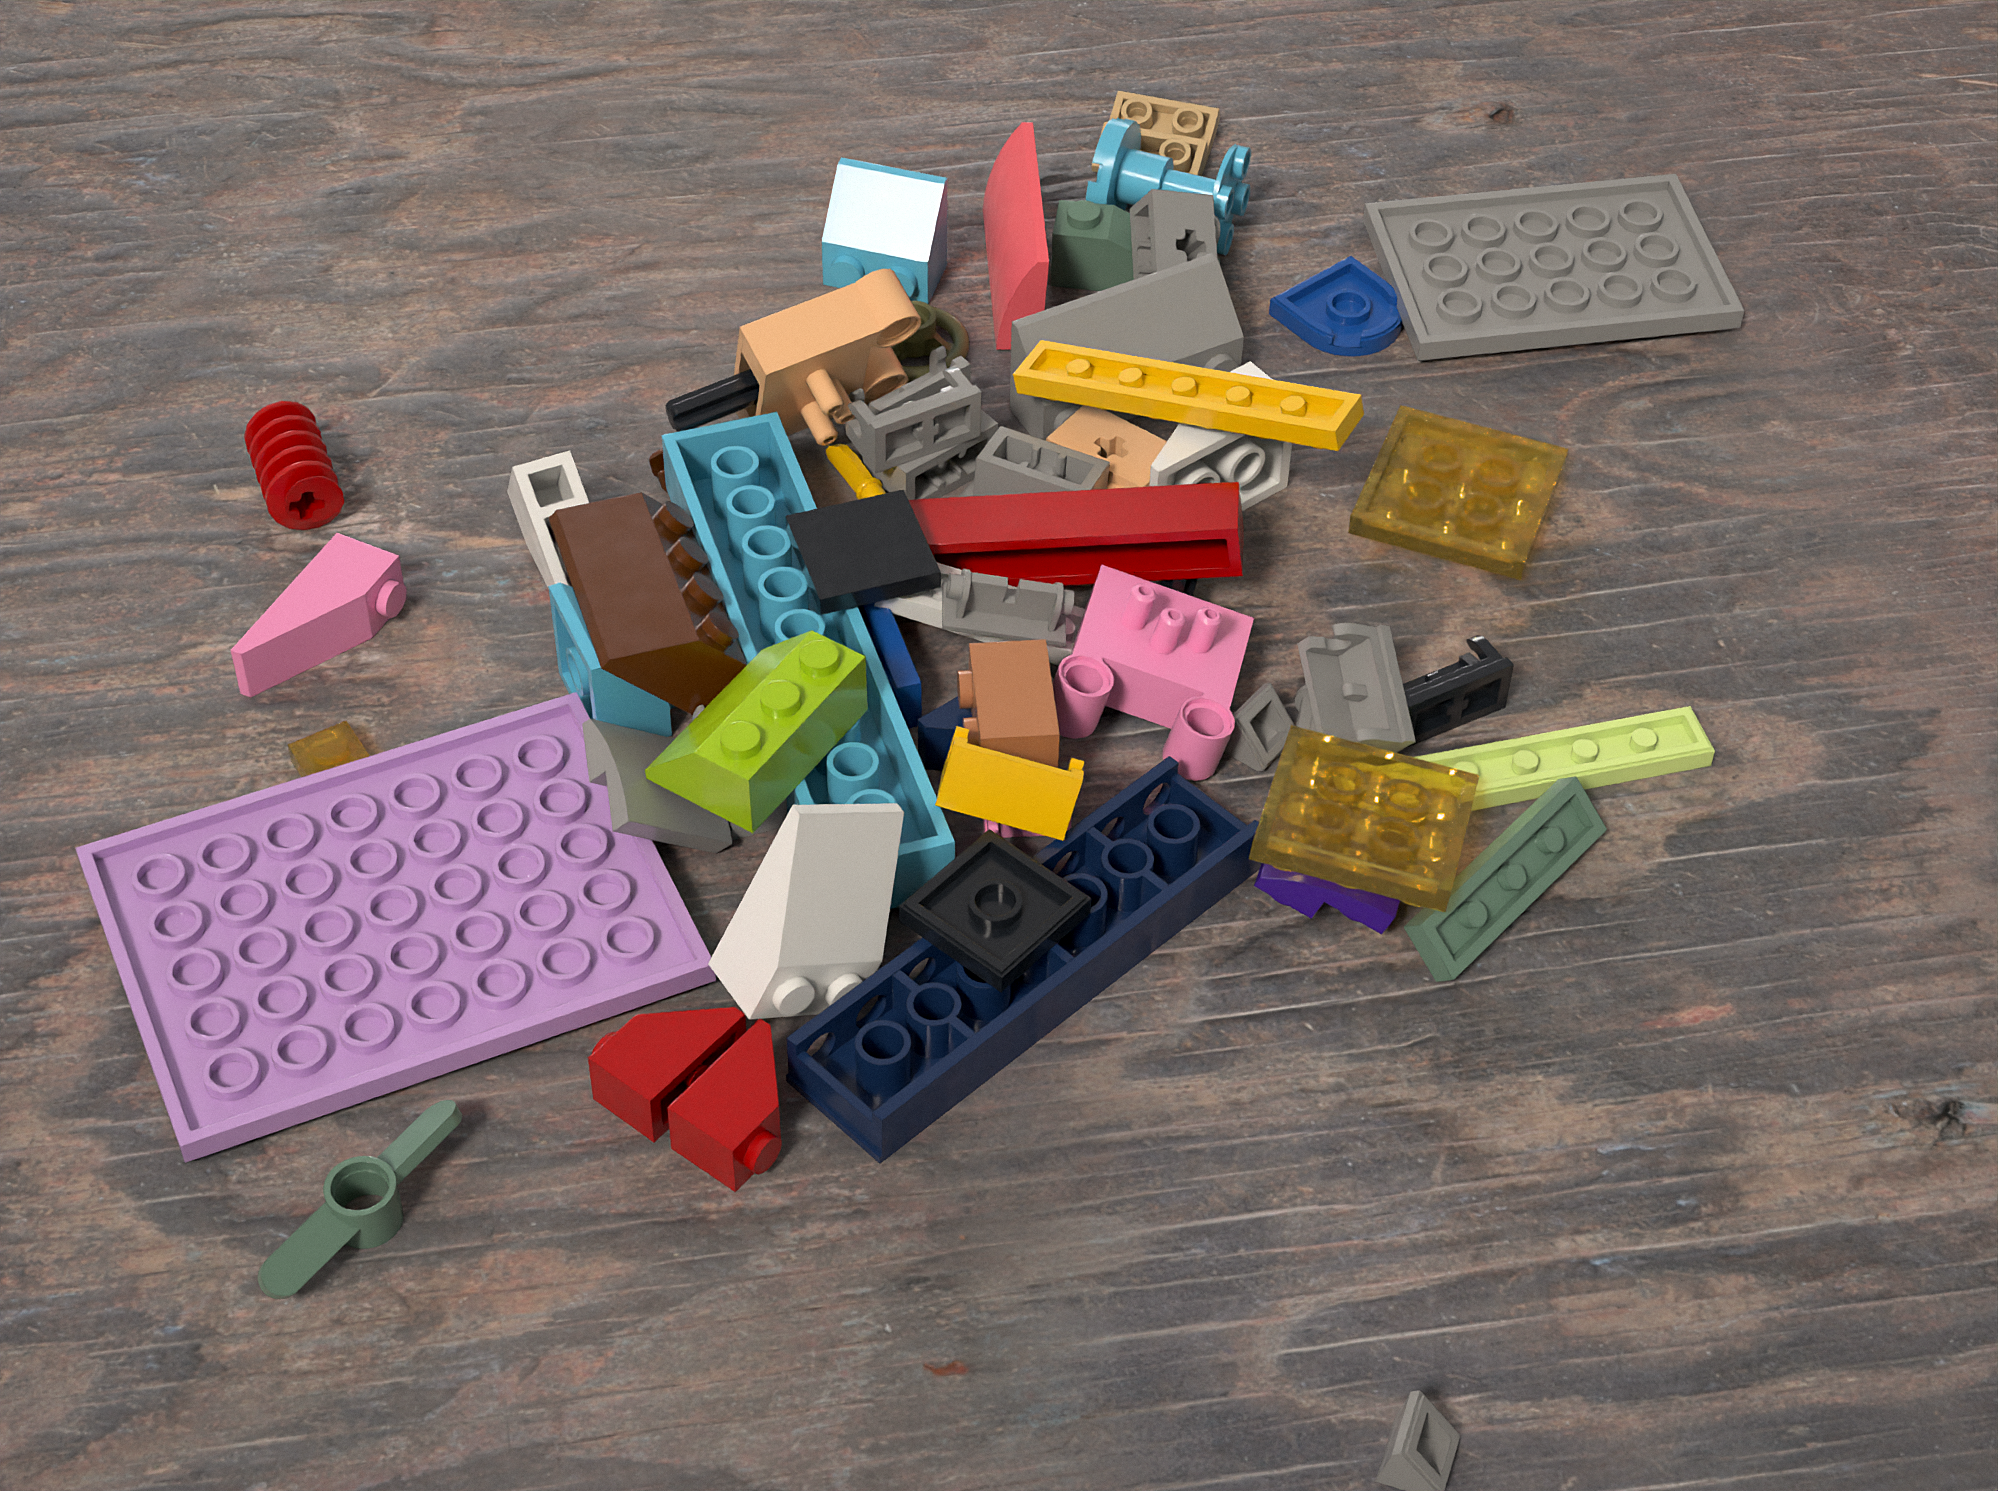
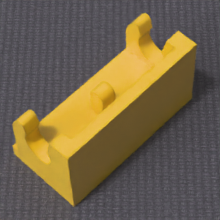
[935,726,1084,841]

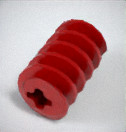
[244,401,344,530]

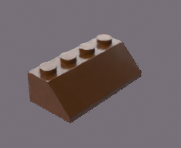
[549,492,747,715]

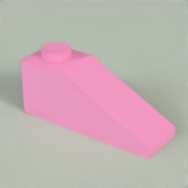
[230,533,407,698]

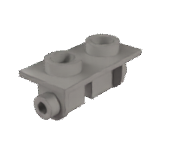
[942,569,1074,647]

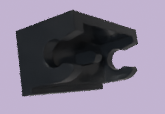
[1402,635,1514,750]

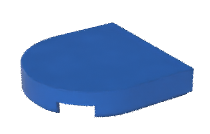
[1269,256,1403,357]

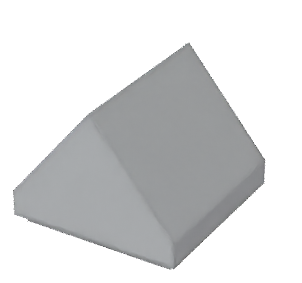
[1224,683,1295,771]
[1375,1390,1460,1491]

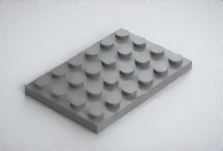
[1363,174,1745,361]

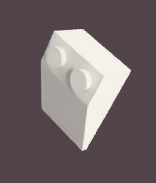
[1149,361,1292,511]
[708,803,904,1020]

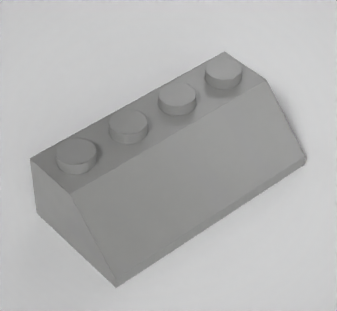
[1009,253,1244,441]

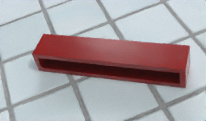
[909,482,1244,587]

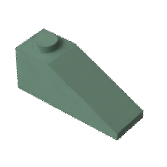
[1051,200,1220,291]

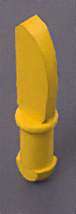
[826,444,886,499]

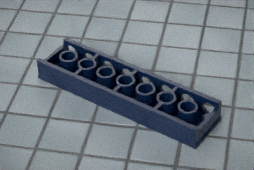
[786,756,1265,1164]

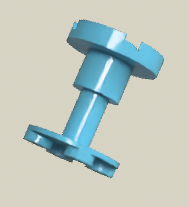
[1086,118,1251,256]

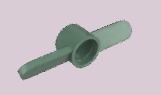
[258,1100,462,1300]

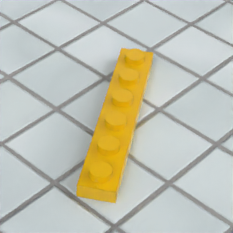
[1013,340,1364,451]

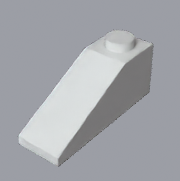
[507,451,589,589]

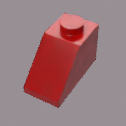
[588,1007,746,1143]
[667,1019,782,1192]

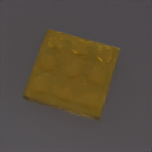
[1348,405,1569,580]
[1249,725,1479,912]

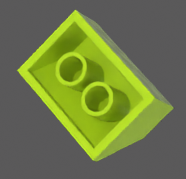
[645,630,868,833]

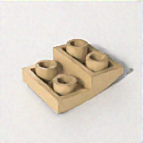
[1092,91,1220,176]

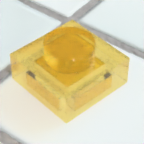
[288,721,370,777]

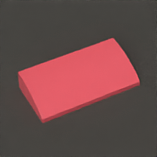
[983,122,1049,350]

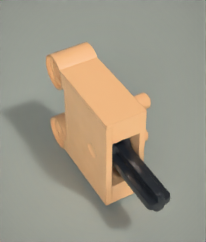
[665,269,921,446]

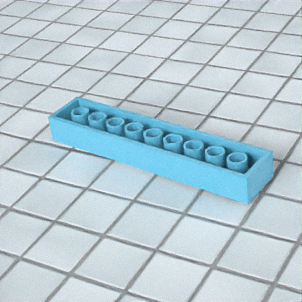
[662,412,955,909]

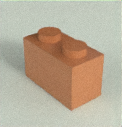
[957,639,1060,768]

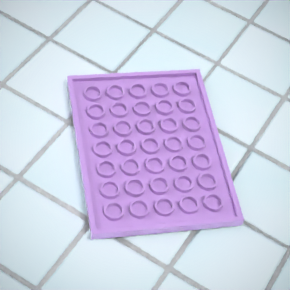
[75,692,716,1163]

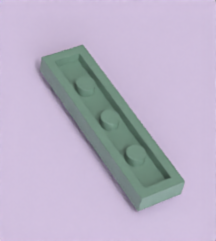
[1404,776,1607,982]

